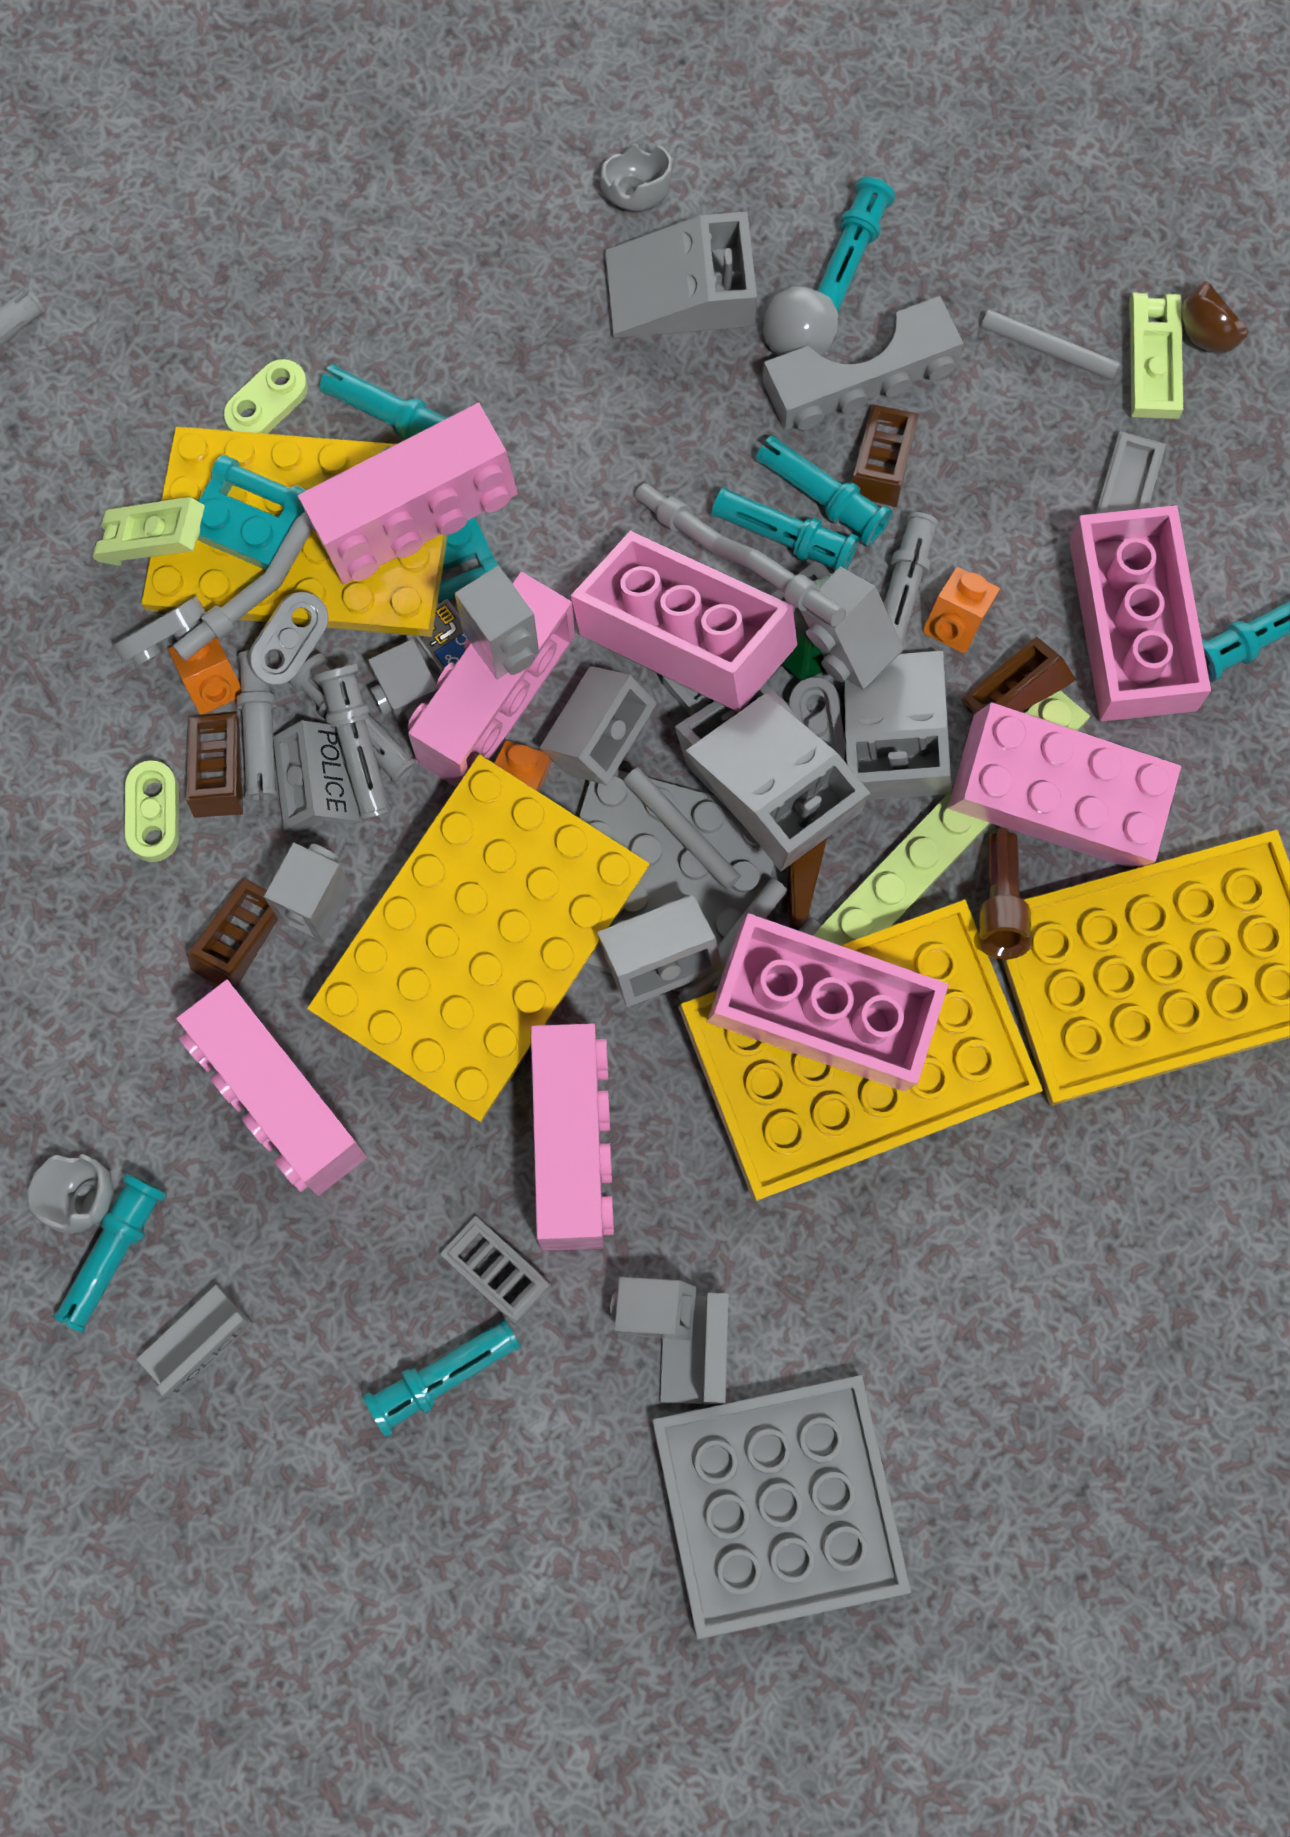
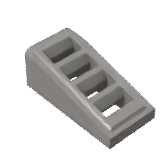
[440,1216,552,1326]

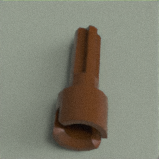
[979,828,1031,960]

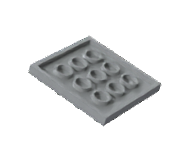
[579,770,775,994]
[653,1375,911,1640]

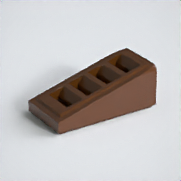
[852,404,919,507]
[961,637,1076,714]
[186,712,243,818]
[787,838,827,930]
[187,878,278,989]

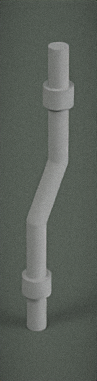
[173,446,391,661]
[635,484,846,626]

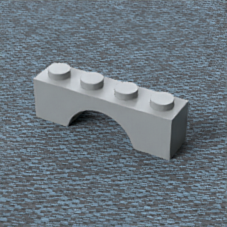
[762,296,964,431]

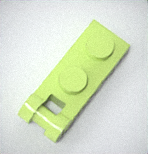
[1129,293,1183,419]
[93,497,205,566]

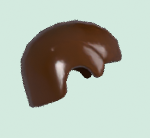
[1181,281,1249,353]

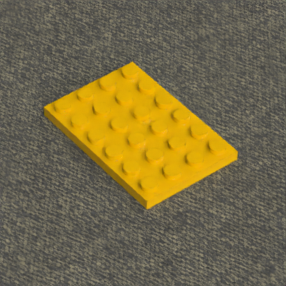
[141,427,447,637]
[307,754,650,1123]
[1001,829,1290,1106]
[678,900,1043,1202]

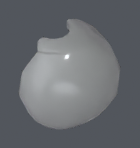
[600,144,673,212]
[763,286,838,356]
[27,1154,114,1234]

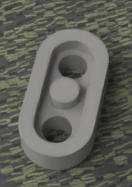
[248,592,328,684]
[112,596,206,666]
[789,677,847,764]

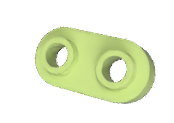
[224,359,308,434]
[125,761,179,862]

